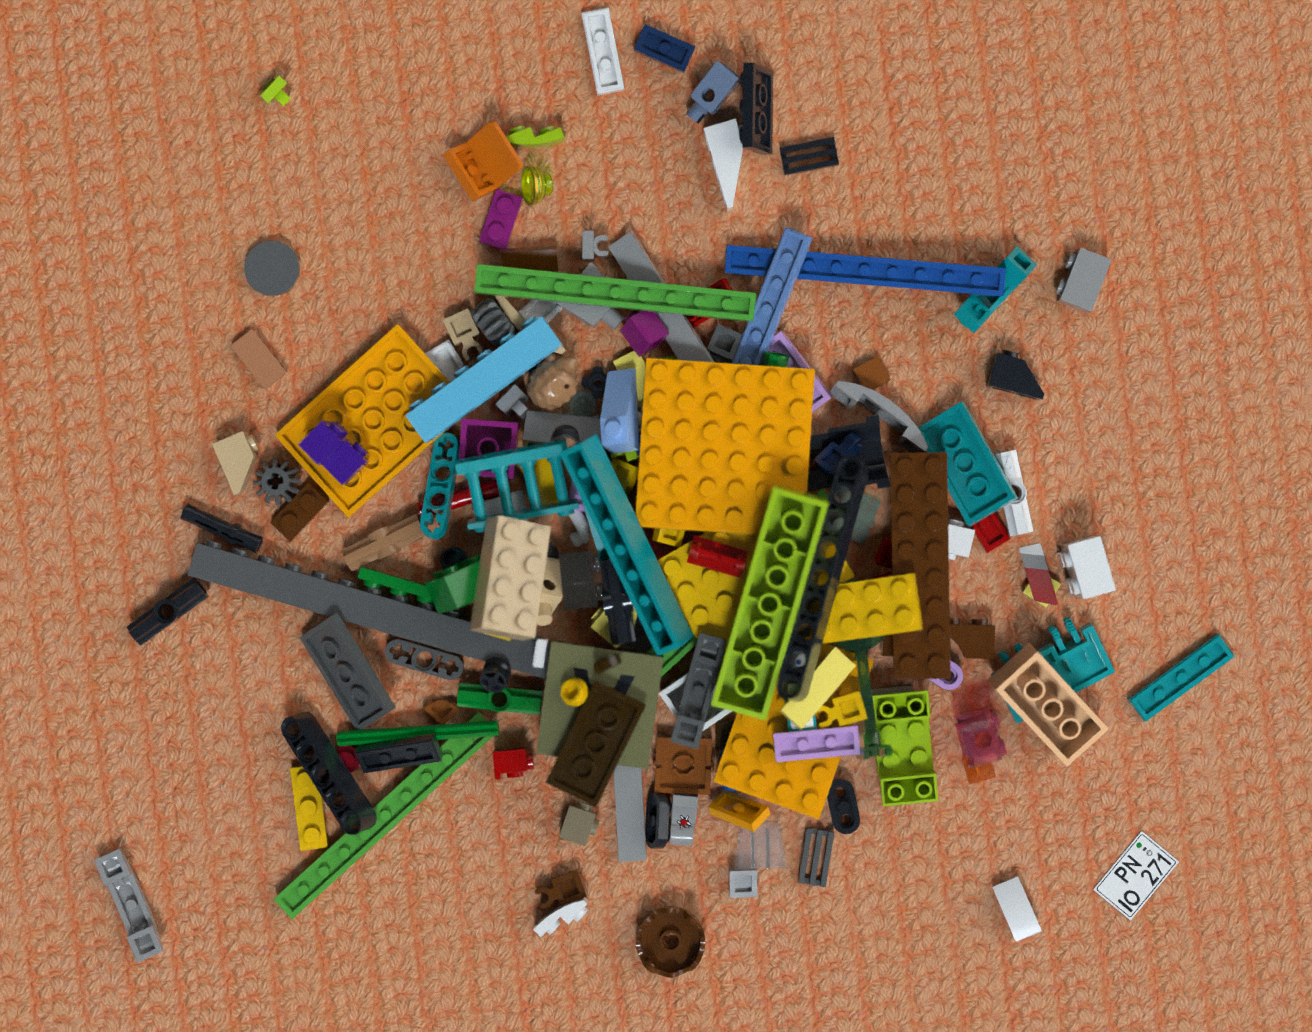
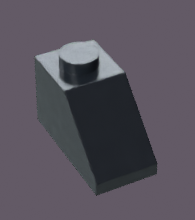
[986,350,1044,401]

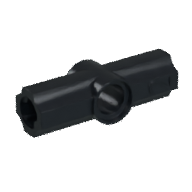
[599,559,636,645]
[126,577,209,646]

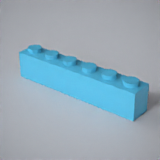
[405,316,563,443]

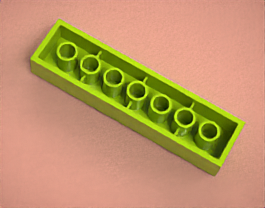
[711,484,829,721]

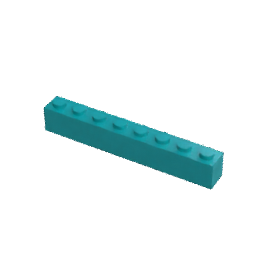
[559,434,694,656]

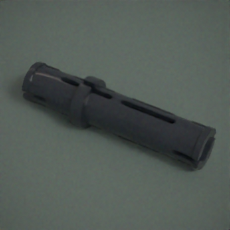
[180,504,264,553]

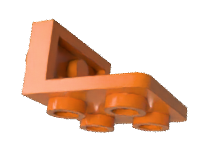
[443,121,523,202]

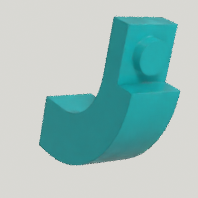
[953,246,1037,333]

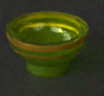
[521,166,553,206]

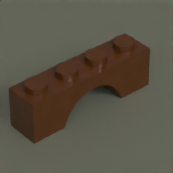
[881,618,995,659]

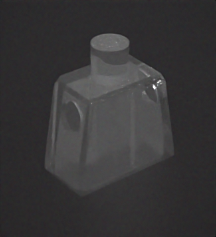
[734,805,787,870]

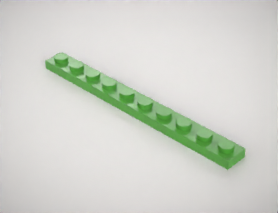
[474,264,756,322]
[274,711,493,919]

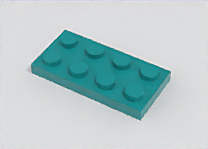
[918,401,1018,526]

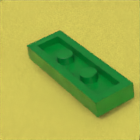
[358,567,433,605]

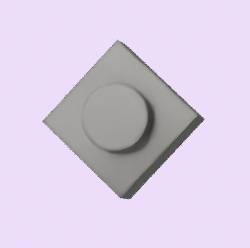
[728,867,757,898]

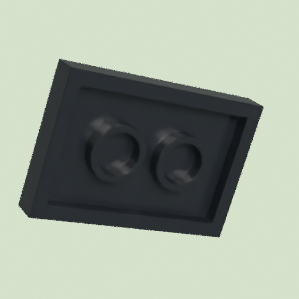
[739,62,773,155]

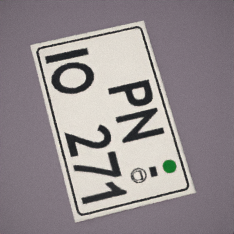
[1093,831,1179,920]

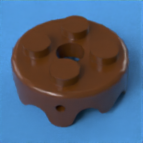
[636,906,705,978]

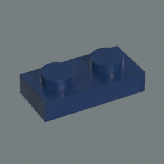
[634,24,696,73]

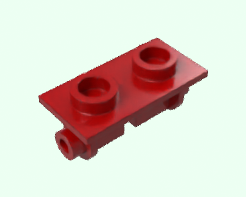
[687,535,749,578]

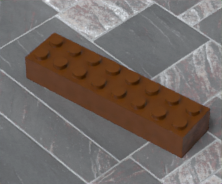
[890,452,951,679]

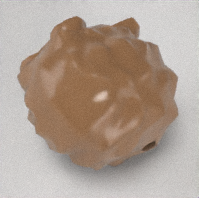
[526,353,578,410]

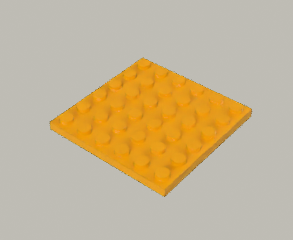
[636,358,815,535]

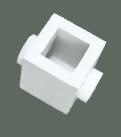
[948,519,975,560]

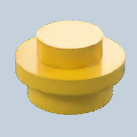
[560,678,588,707]

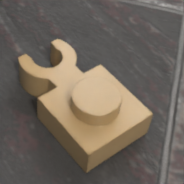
[443,308,484,361]

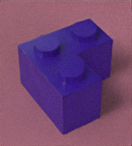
[298,421,370,485]

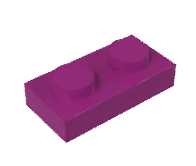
[479,189,523,249]

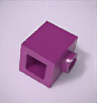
[620,310,669,357]

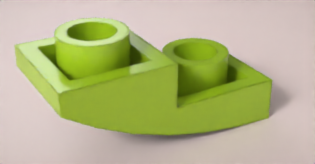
[506,125,566,148]

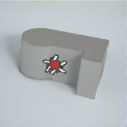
[670,793,698,847]

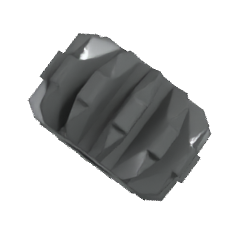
[471,298,516,346]
[253,458,301,505]

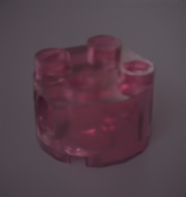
[954,707,1007,769]

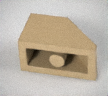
[212,431,259,496]

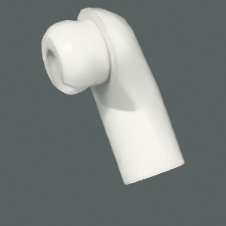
[569,510,590,547]

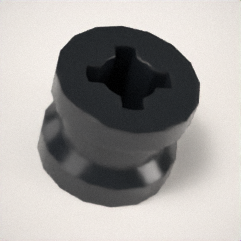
[479,657,511,693]

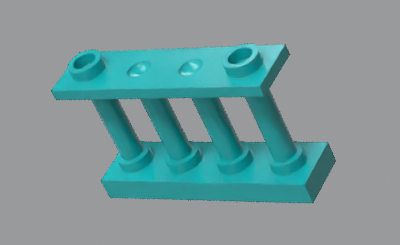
[455,439,579,532]

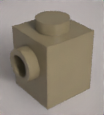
[559,801,600,846]

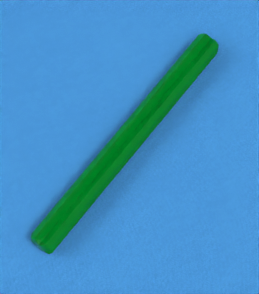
[336,721,500,746]

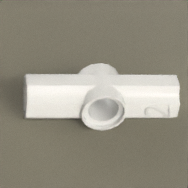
[994,450,1033,537]

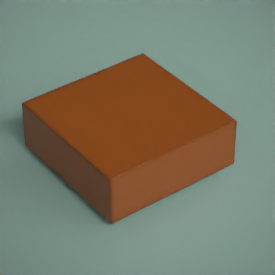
[853,356,891,390]

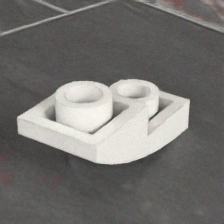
[993,877,1042,942]
[533,897,588,937]

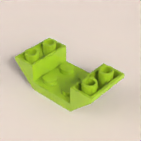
[872,690,939,807]

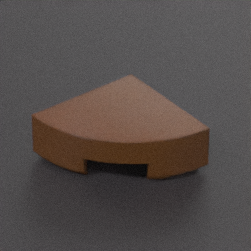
[422,699,462,725]

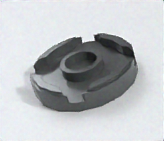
[244,241,300,296]

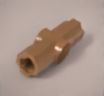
[341,514,425,571]

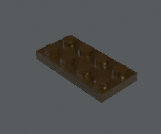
[545,680,646,807]

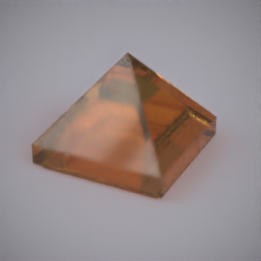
[961,750,996,785]

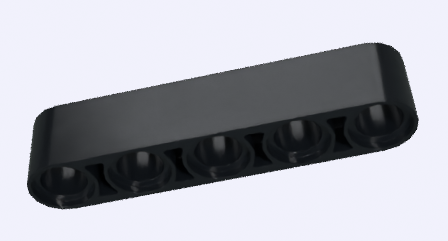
[281,712,377,835]

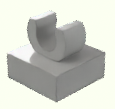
[582,231,608,261]
[496,384,530,420]

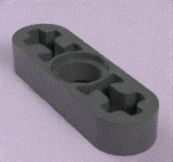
[385,639,464,680]

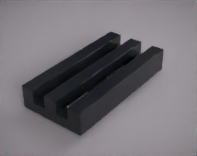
[779,137,839,176]

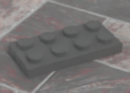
[299,613,396,730]

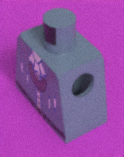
[686,61,740,124]

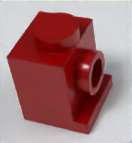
[492,747,534,780]

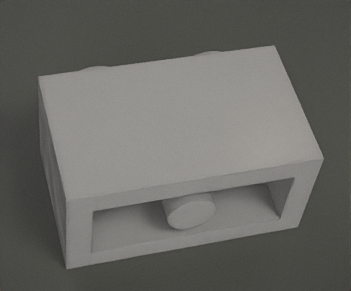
[1055,247,1112,314]

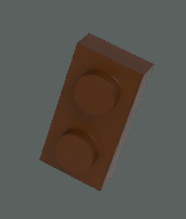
[270,483,329,542]

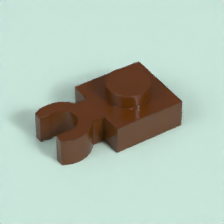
[535,869,587,909]

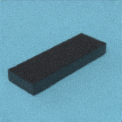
[354,733,443,773]

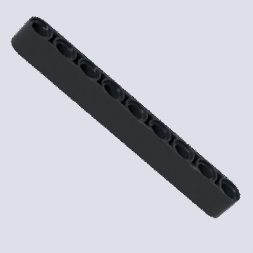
[777,455,869,702]

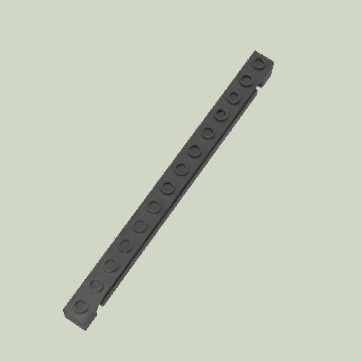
[188,539,551,679]

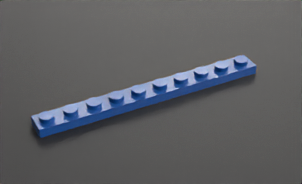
[725,245,1006,297]

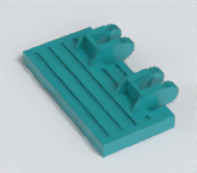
[991,617,1115,724]

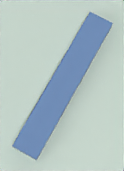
[731,227,813,366]

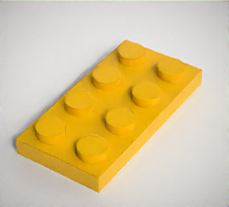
[808,574,923,644]

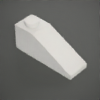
[703,119,743,211]

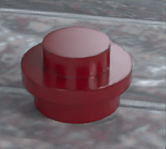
[336,745,360,773]

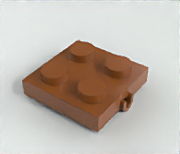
[653,736,714,795]

